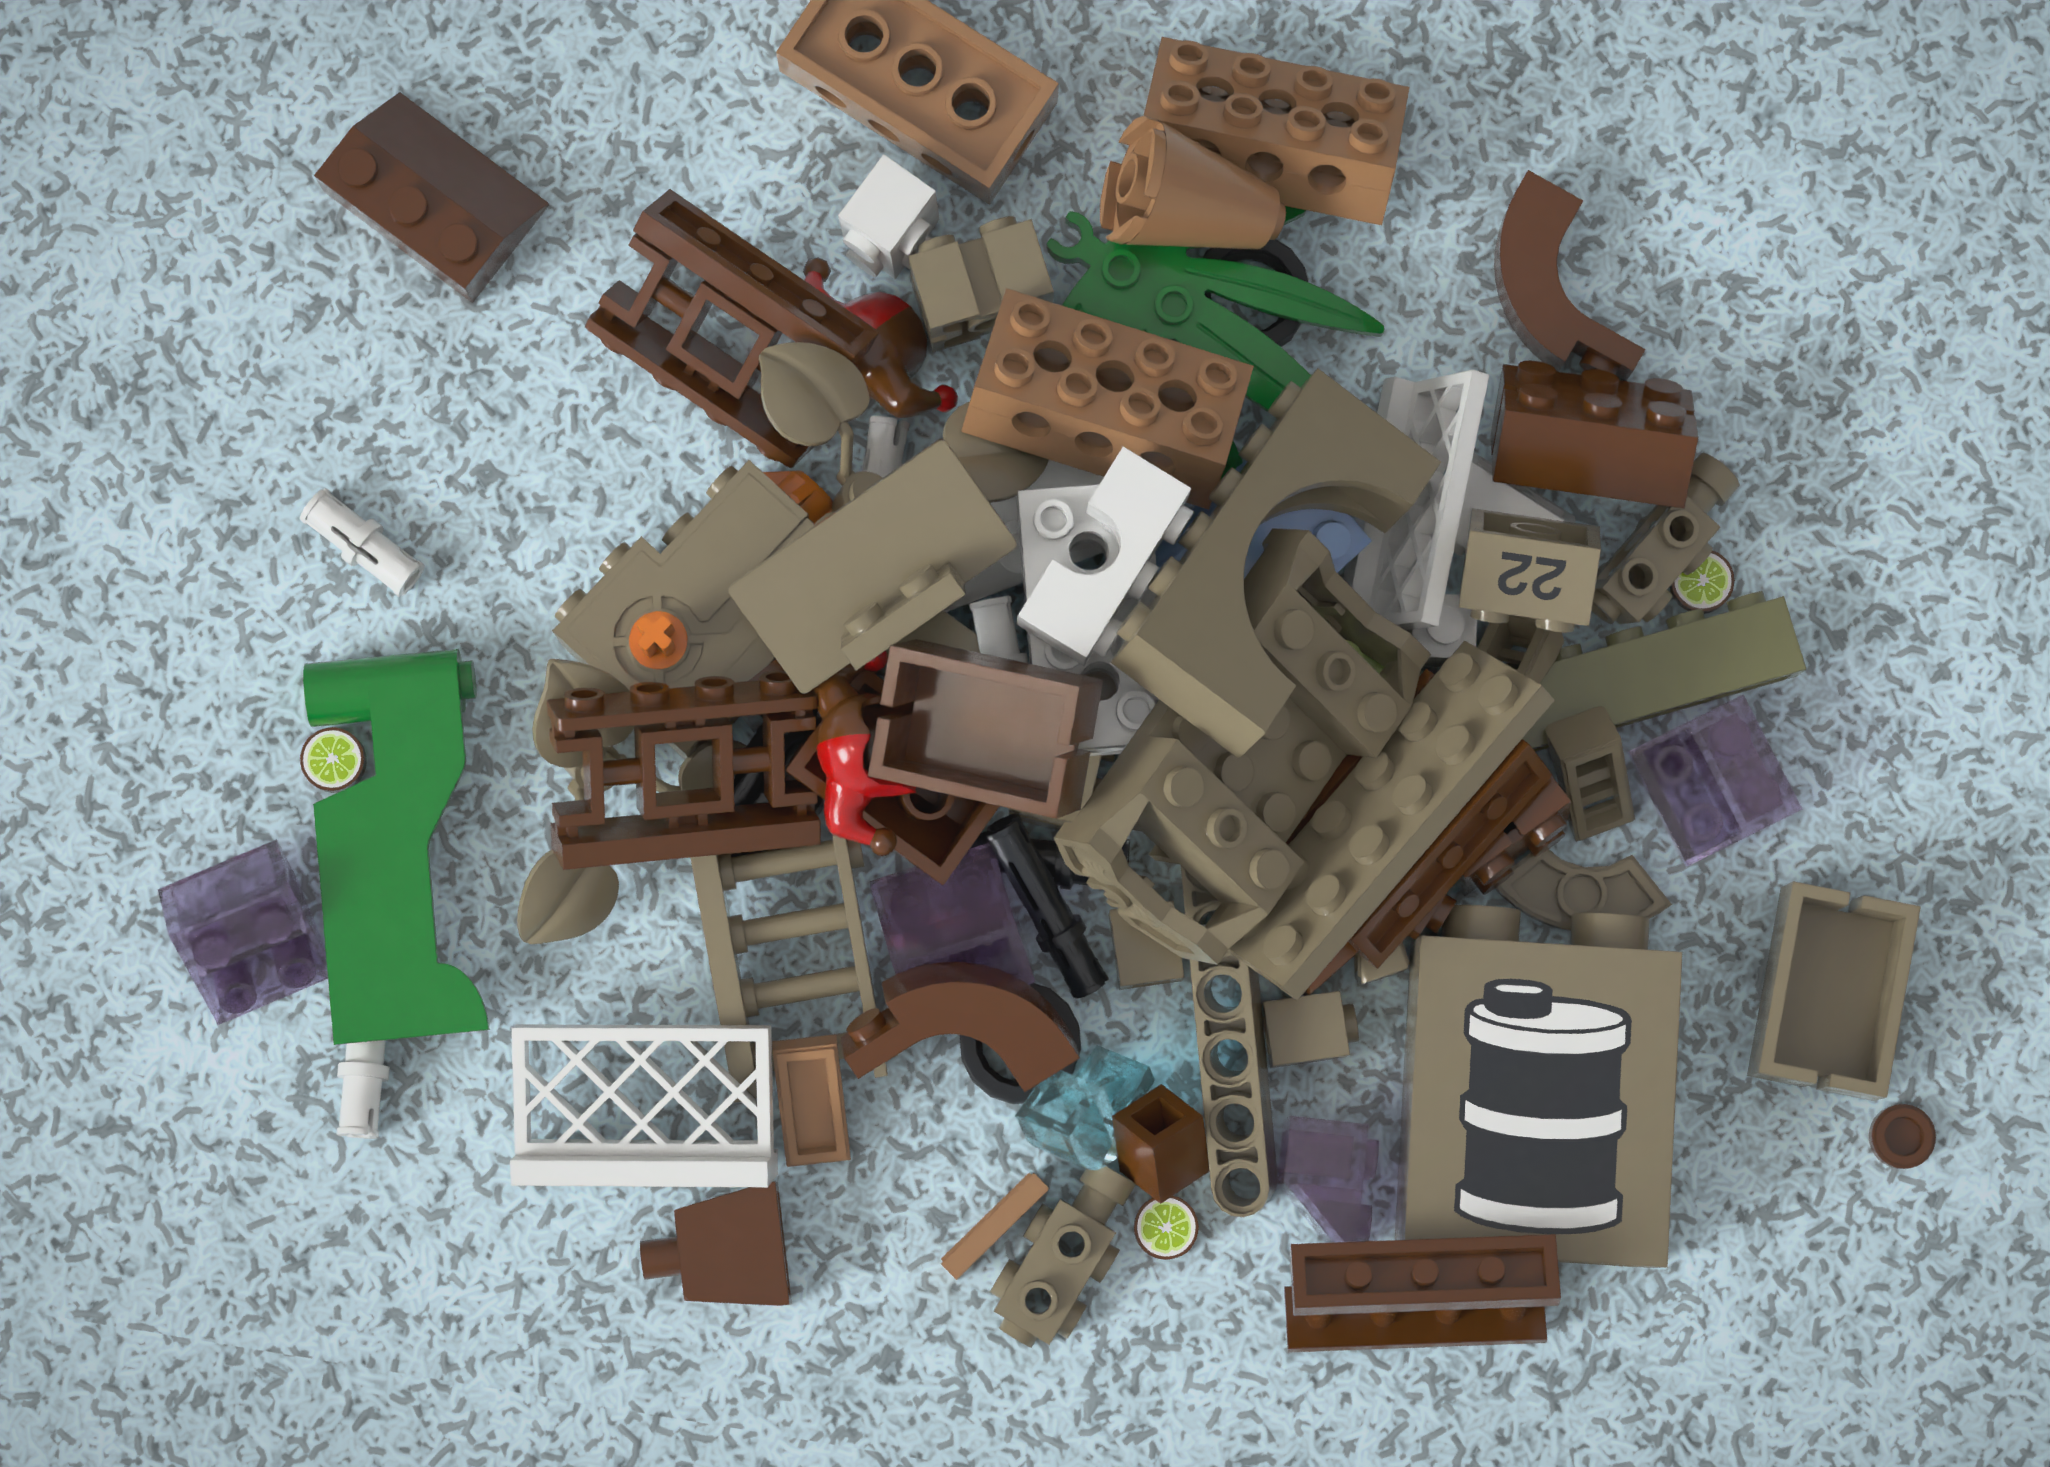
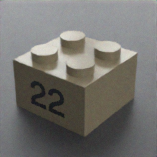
[1459,508,1601,633]

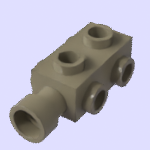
[1592,453,1740,624]
[990,1158,1136,1348]

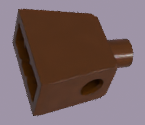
[640,1181,792,1306]

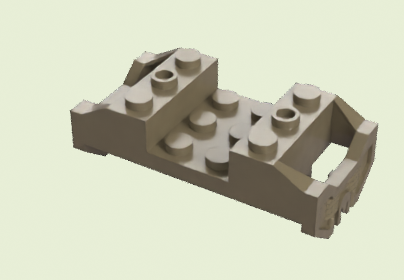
[1054,528,1431,965]

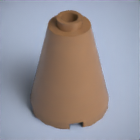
[1100,115,1286,249]

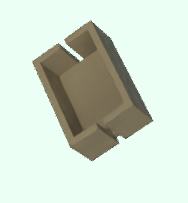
[1747,881,1921,1101]

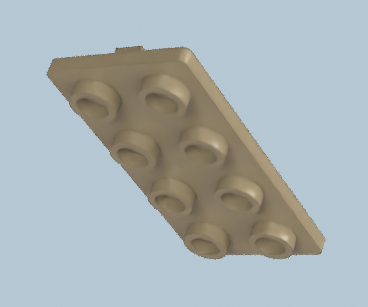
[728,439,1017,694]

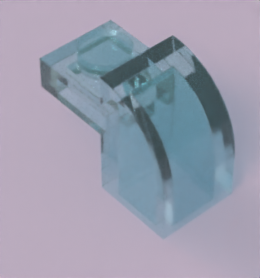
[1015,1045,1155,1170]

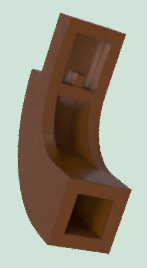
[1494,170,1646,381]
[841,962,1080,1092]

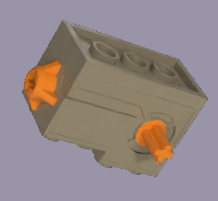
[552,460,833,759]

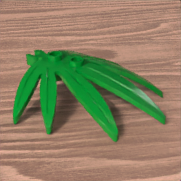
[1046,206,1385,480]

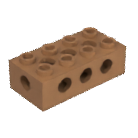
[776,0,1059,205]
[1144,37,1410,225]
[961,288,1254,510]

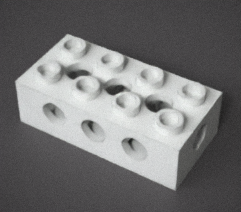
[1016,484,1159,756]

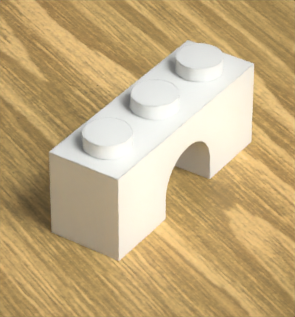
[1016,447,1194,666]

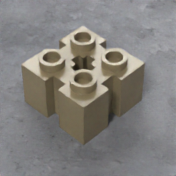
[908,216,1054,353]

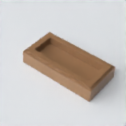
[772,1034,851,1167]
[941,1173,1049,1280]

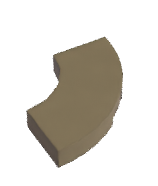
[1495,850,1672,931]

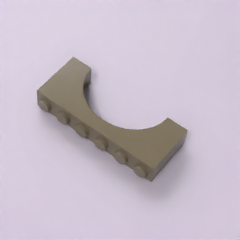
[1110,368,1441,759]

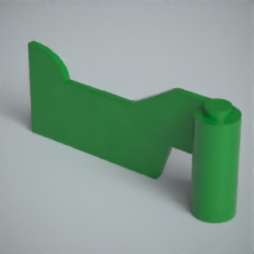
[303,649,490,1045]

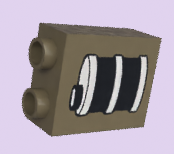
[1395,905,1682,1268]

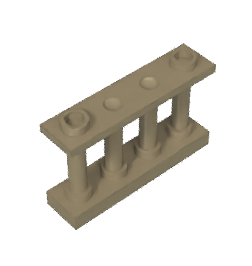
[690,834,898,1103]

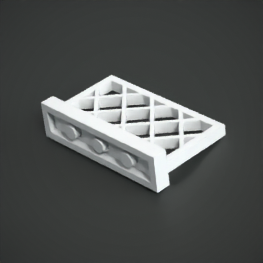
[1343,370,1489,630]
[510,1024,778,1187]

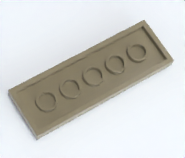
[1228,641,1555,1001]

